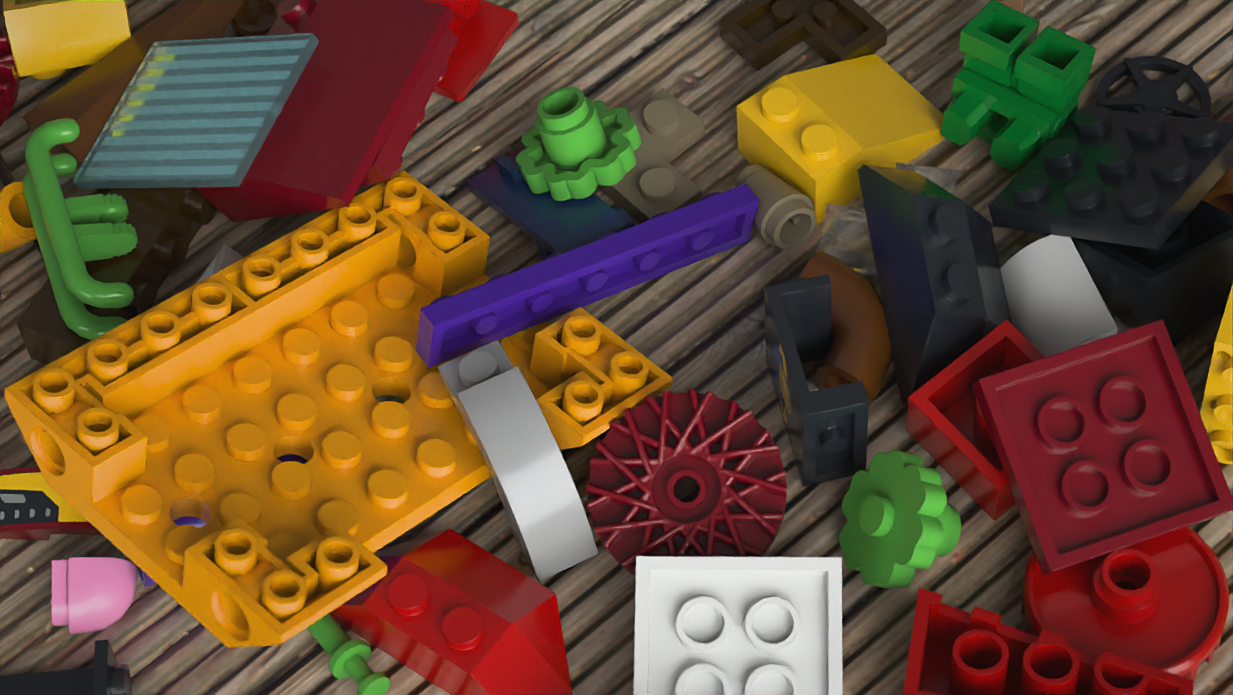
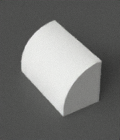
[1001,235,1118,357]

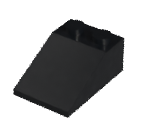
[1045,200,1233,341]

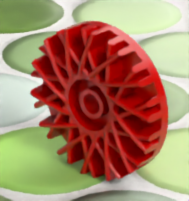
[1021,527,1229,680]

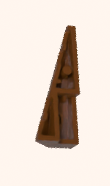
[22,0,247,196]

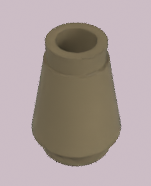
[735,164,817,249]

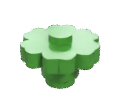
[516,87,642,201]
[839,450,961,589]

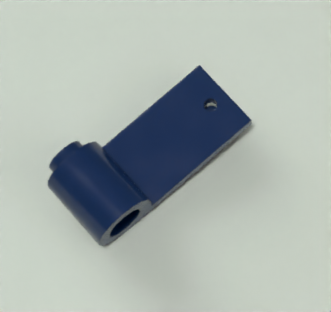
[467,146,635,260]

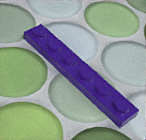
[415,183,759,368]

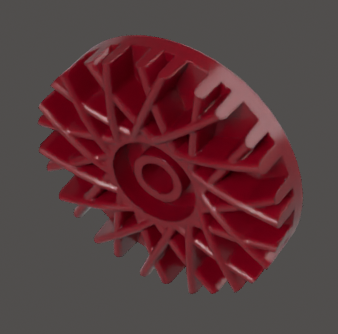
[586,389,787,576]

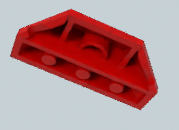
[329,528,573,695]

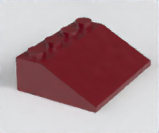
[186,0,455,222]

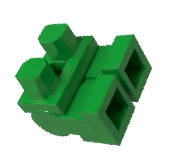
[941,0,1096,172]

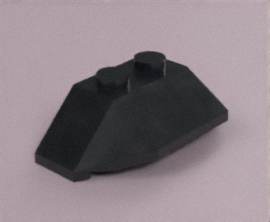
[857,164,1012,404]

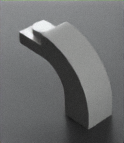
[438,340,598,582]

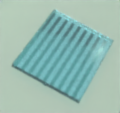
[73,33,319,189]

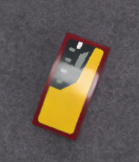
[0,466,104,541]

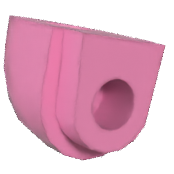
[51,557,138,634]

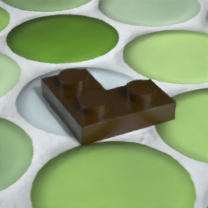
[719,0,887,71]

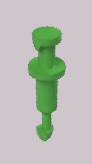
[307,613,390,695]

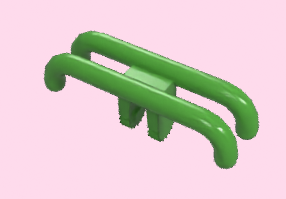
[23,118,139,340]

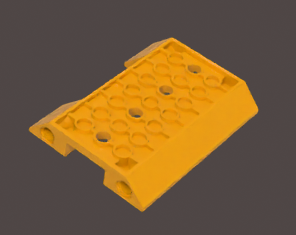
[4,170,673,648]

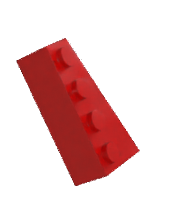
[902,587,1194,695]

